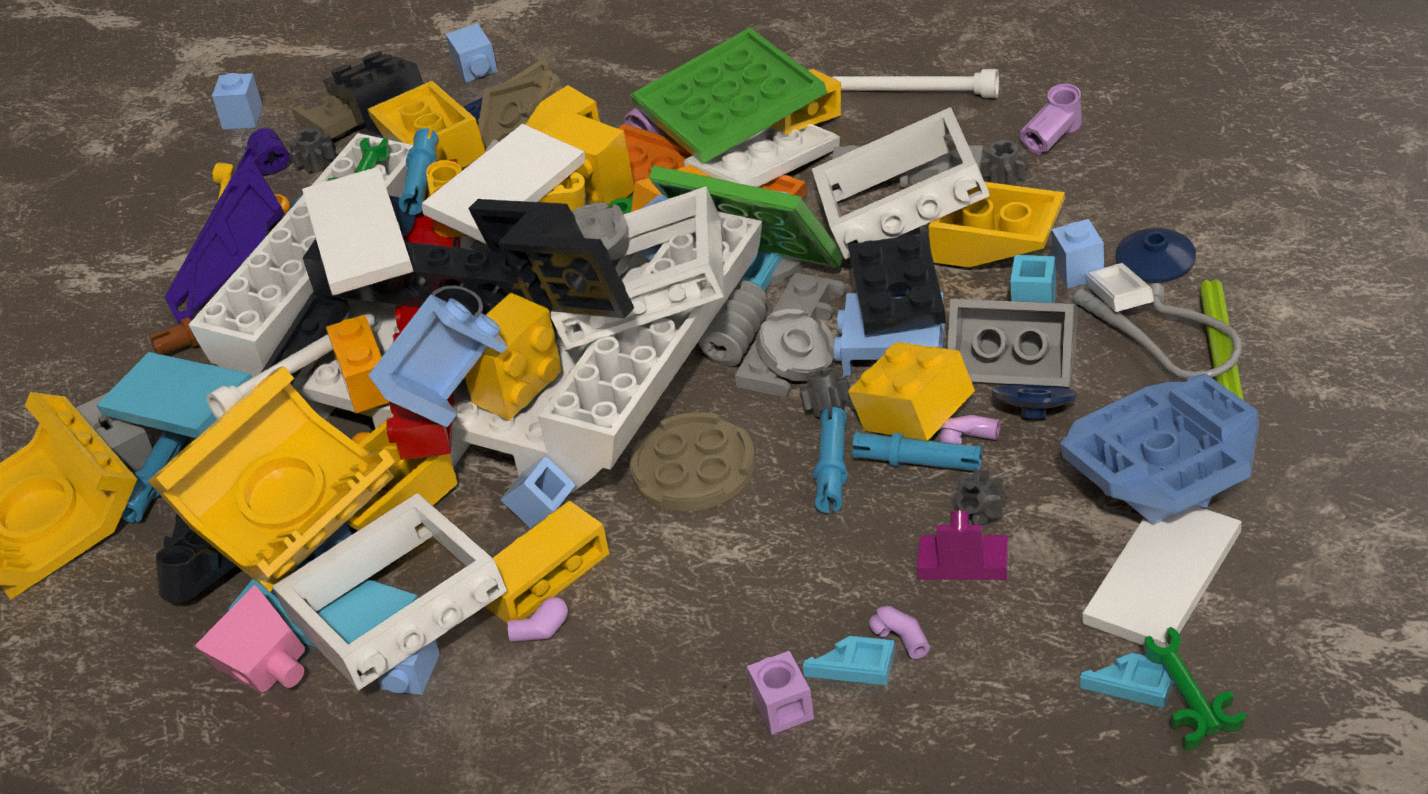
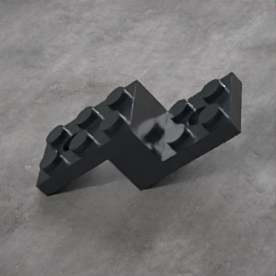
[323,51,424,138]
[468,199,634,319]
[846,227,946,335]

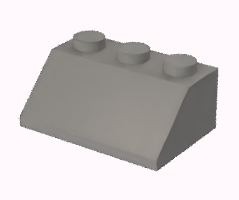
[947,299,1078,387]

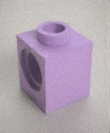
[747,651,814,735]

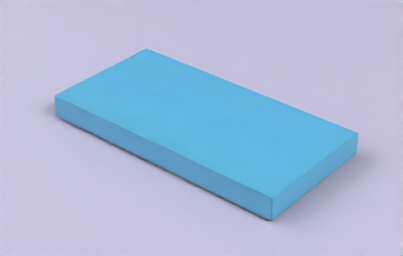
[96,352,253,438]
[228,559,418,648]

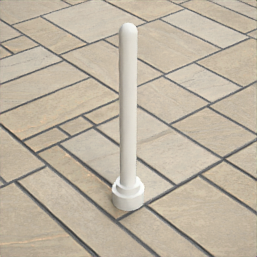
[832,69,999,98]
[207,312,375,419]

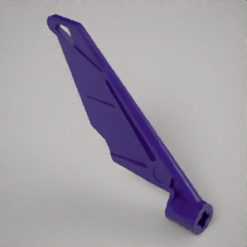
[165,128,290,324]

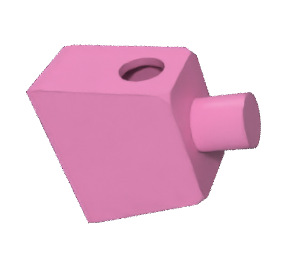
[195,585,305,693]

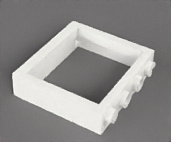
[812,107,990,259]
[551,186,724,350]
[272,493,507,691]

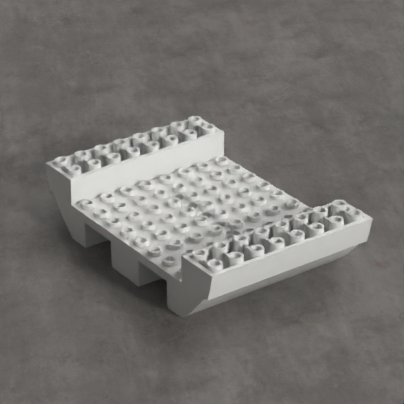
[189,133,762,495]

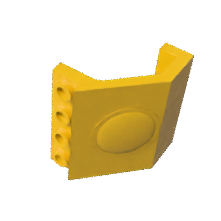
[148,366,395,592]
[0,392,137,600]

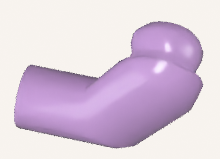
[939,415,1001,444]
[508,597,568,642]
[869,606,930,659]

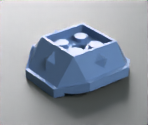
[1060,374,1259,525]

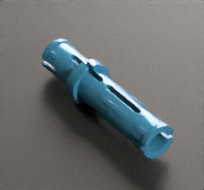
[399,128,439,215]
[813,407,847,513]
[121,430,190,523]
[852,431,983,471]

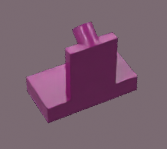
[917,511,1008,580]

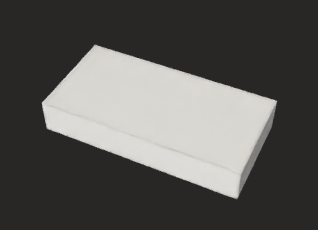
[1086,263,1154,312]

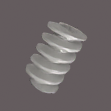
[698,280,767,367]

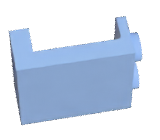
[834,292,945,376]
[369,294,508,427]

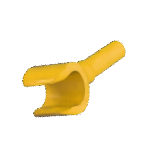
[213,163,234,202]

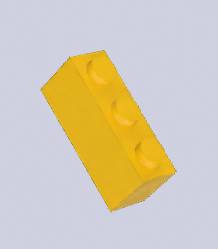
[485,500,610,624]

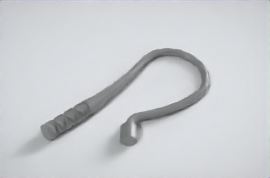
[1073,283,1242,379]

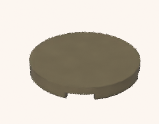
[629,412,755,512]

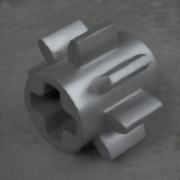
[289,128,335,173]
[980,140,1028,185]
[799,367,851,417]
[952,470,1010,525]

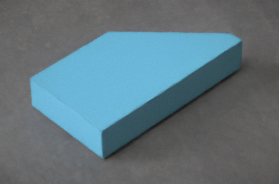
[803,636,895,685]
[1080,653,1174,708]

